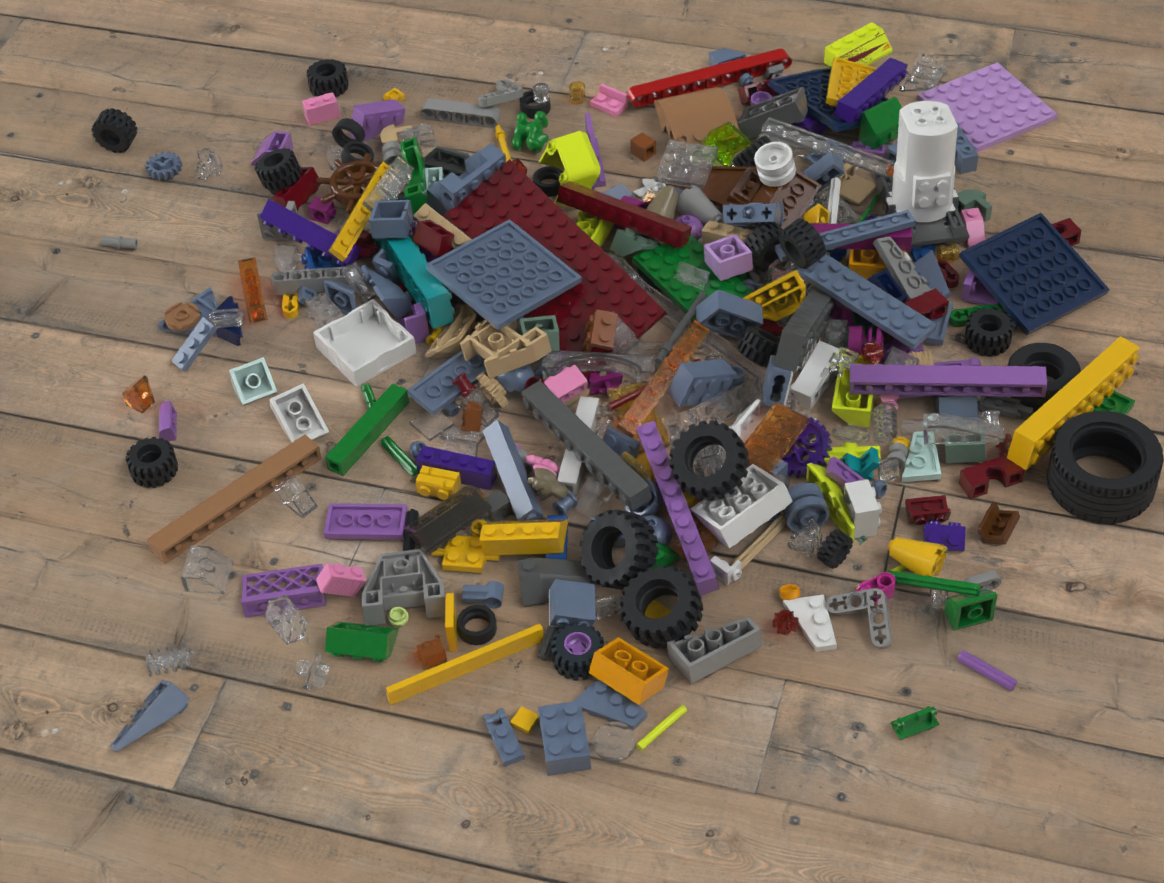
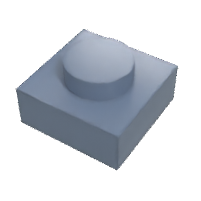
[298,286,317,309]

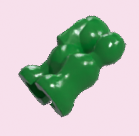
[511,111,549,153]

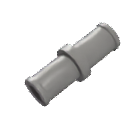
[101,236,138,250]

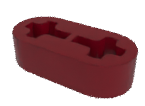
[937,260,959,288]

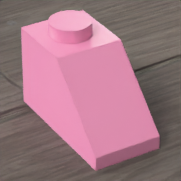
[960,208,985,248]

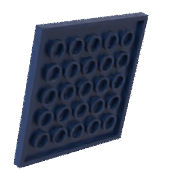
[768,66,888,132]
[959,213,1110,335]

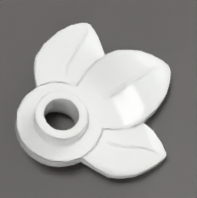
[634,179,667,202]

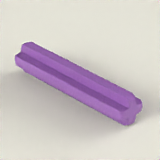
[958,650,1017,691]

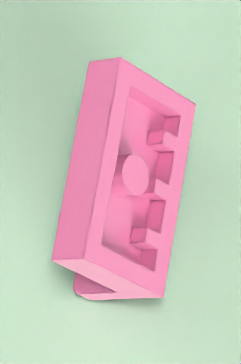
[590,84,628,117]

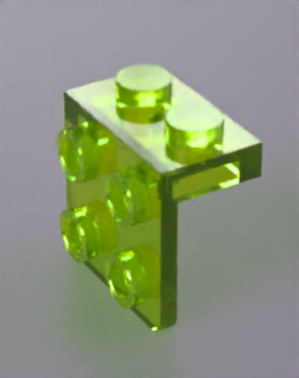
[701,122,752,166]

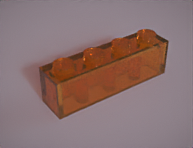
[238,257,268,323]

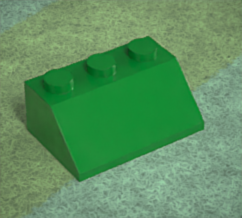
[859,97,902,149]
[325,621,398,662]

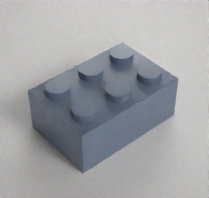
[696,290,763,340]
[667,359,736,407]
[538,700,591,776]

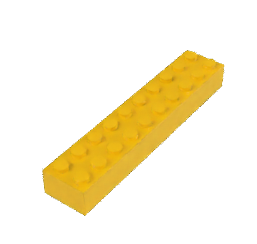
[1007,336,1140,470]

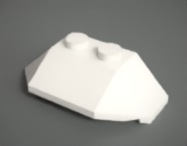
[729,399,776,451]

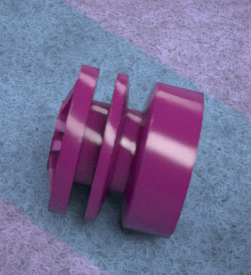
[847,326,884,362]

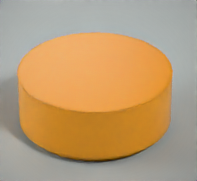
[779,584,800,600]

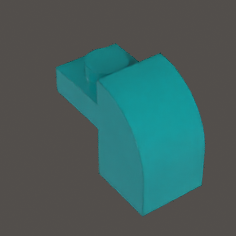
[840,447,880,481]

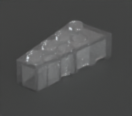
[362,155,414,212]

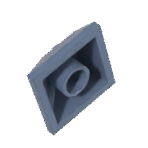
[323,280,357,315]

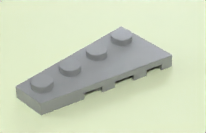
[873,236,934,302]

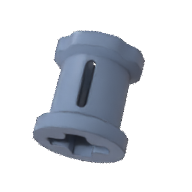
[552,491,579,515]

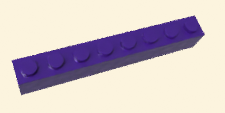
[834,57,908,124]

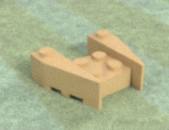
[460,319,552,379]

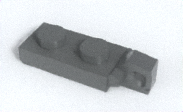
[978,396,1033,420]

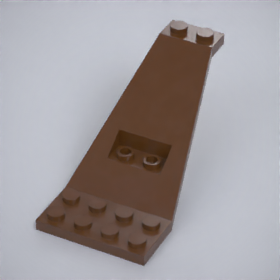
[664,157,821,229]

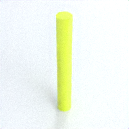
[636,705,687,751]

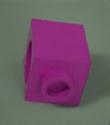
[308,197,336,224]

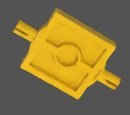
[431,535,500,573]

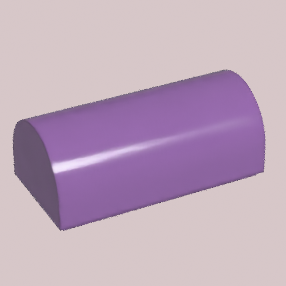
[159,401,177,441]

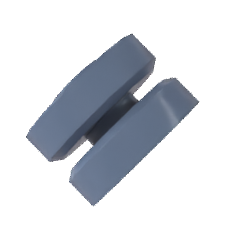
[782,483,830,533]

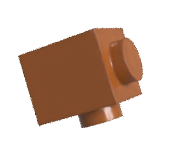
[630,132,656,162]

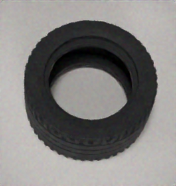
[1047,411,1164,524]

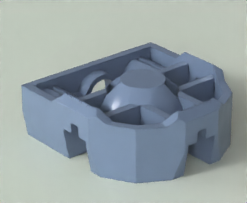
[723,202,784,227]

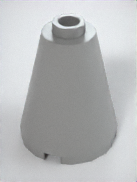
[675,185,723,226]

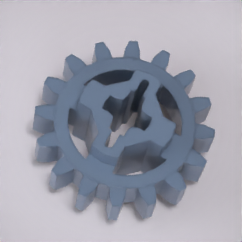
[145,151,183,181]

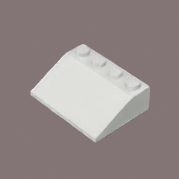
[691,464,793,548]

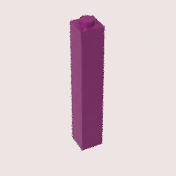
[810,223,912,251]

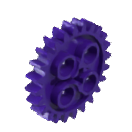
[769,416,832,478]

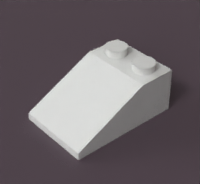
[270,383,329,443]

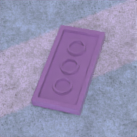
[324,503,408,540]

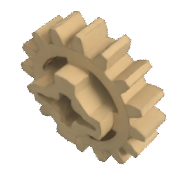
[476,372,510,408]

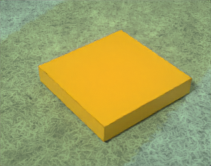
[445,593,458,652]

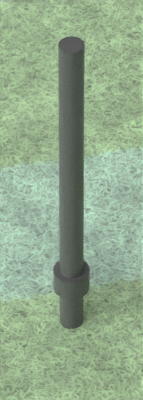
[655,291,707,365]

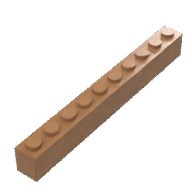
[147,434,322,564]

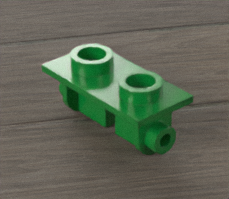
[890,706,939,740]

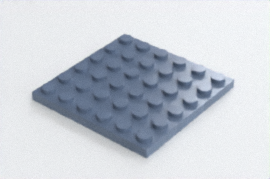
[426,219,582,330]

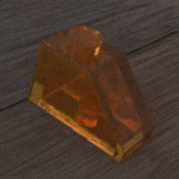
[122,375,155,414]

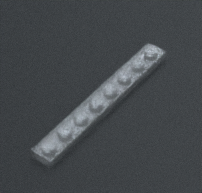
[761,117,893,177]

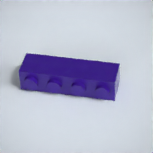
[416,445,497,490]

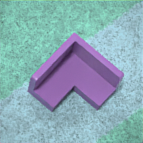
[399,303,429,344]

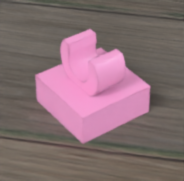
[875,395,900,414]

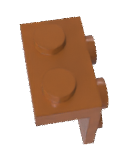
[582,309,618,355]

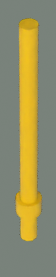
[495,125,512,162]

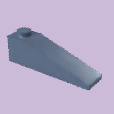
[361,265,413,320]
[109,679,190,752]

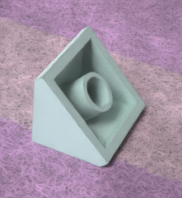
[229,357,277,405]

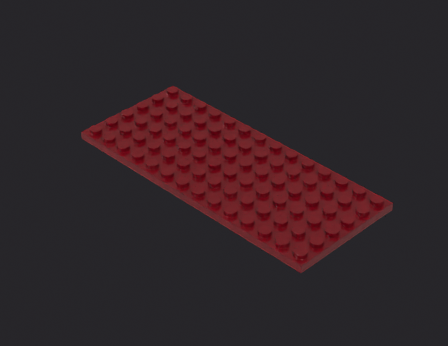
[443,159,667,382]

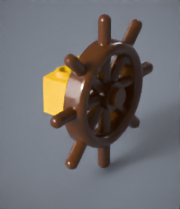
[316,153,402,214]

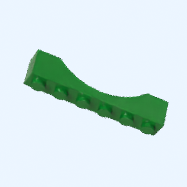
[400,137,429,213]

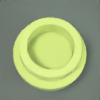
[388,607,409,626]

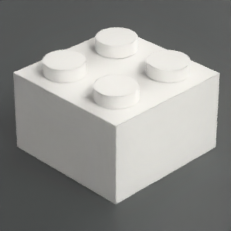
[844,479,882,539]

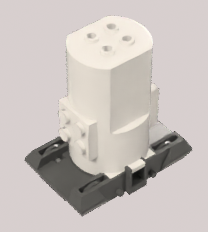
[875,101,970,249]

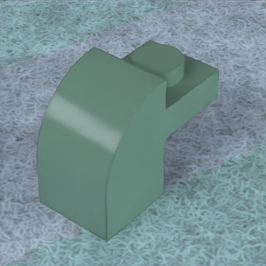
[957,189,992,222]

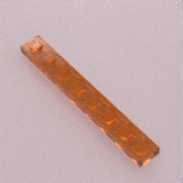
[616,320,710,438]

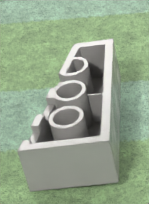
[667,617,762,684]

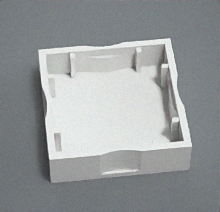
[313,299,417,387]

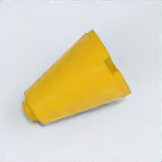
[887,537,947,577]

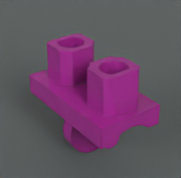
[589,368,623,398]

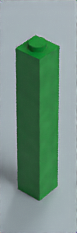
[325,384,409,476]

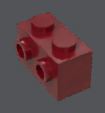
[413,219,454,257]

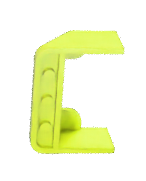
[539,131,601,210]

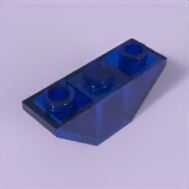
[213,296,243,346]

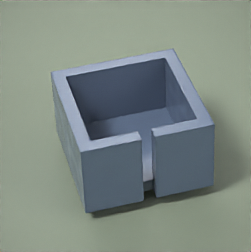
[369,200,414,239]

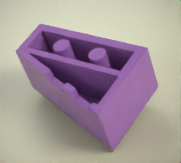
[349,99,405,142]

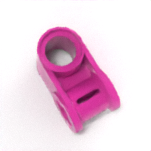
[855,572,895,605]

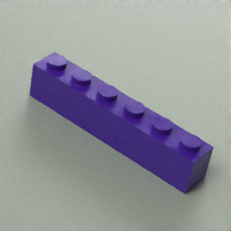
[259,199,362,267]

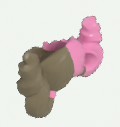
[525,454,568,501]

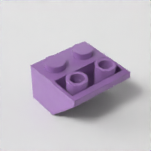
[251,131,293,166]

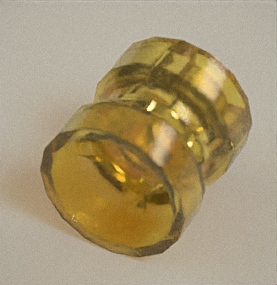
[569,81,586,104]
[936,243,960,261]

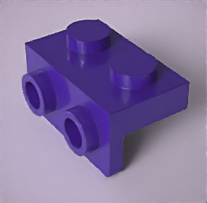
[923,521,966,552]

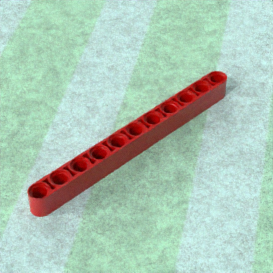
[626,48,792,107]

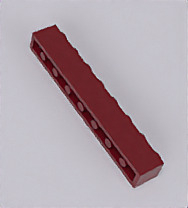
[557,181,692,248]

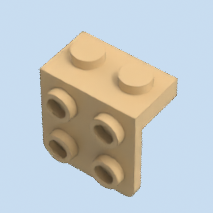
[839,159,877,205]

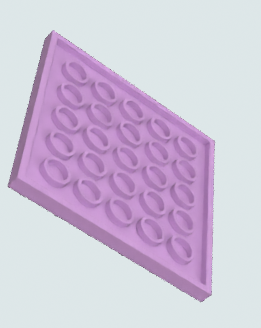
[917,62,1058,153]

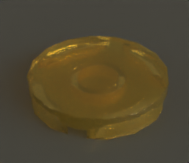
[619,451,653,480]

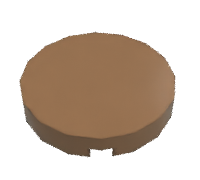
[164,302,201,331]

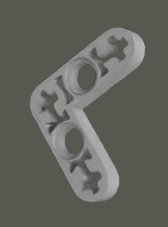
[478,79,523,107]
[826,588,892,649]

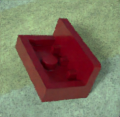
[905,495,951,525]

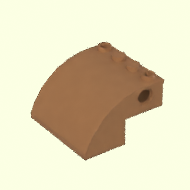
[654,87,741,155]

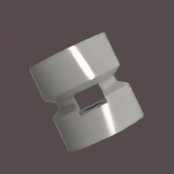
[382,141,403,165]

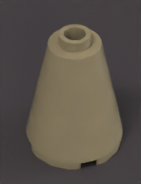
[646,185,679,220]

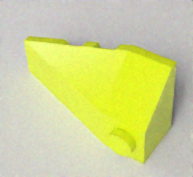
[806,463,855,541]

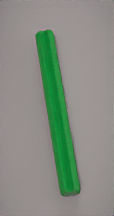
[887,570,980,596]

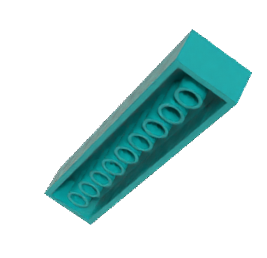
[375,236,455,329]

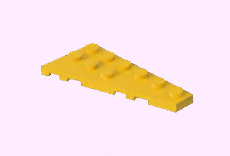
[825,57,877,107]

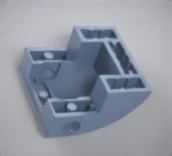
[427,143,506,216]

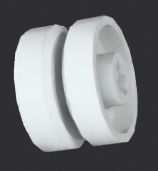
[754,142,796,187]

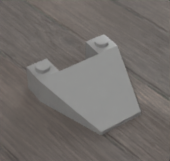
[362,549,446,626]

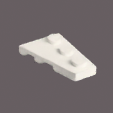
[783,595,837,652]

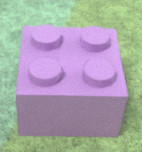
[704,234,753,281]

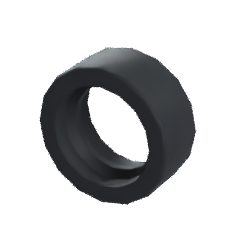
[519,90,551,118]
[332,118,365,148]
[341,141,374,164]
[533,166,563,197]
[457,605,497,645]

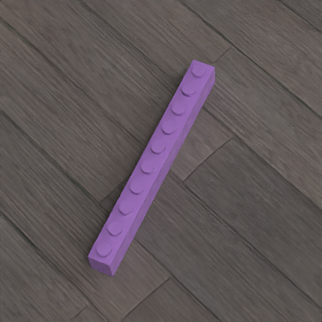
[850,364,1047,397]
[636,421,719,596]

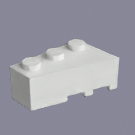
[789,341,839,410]

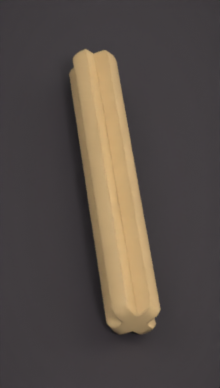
[732,515,787,569]

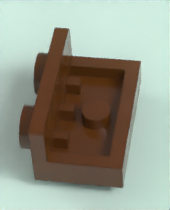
[978,502,1020,545]

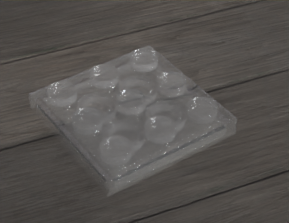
[654,140,718,189]

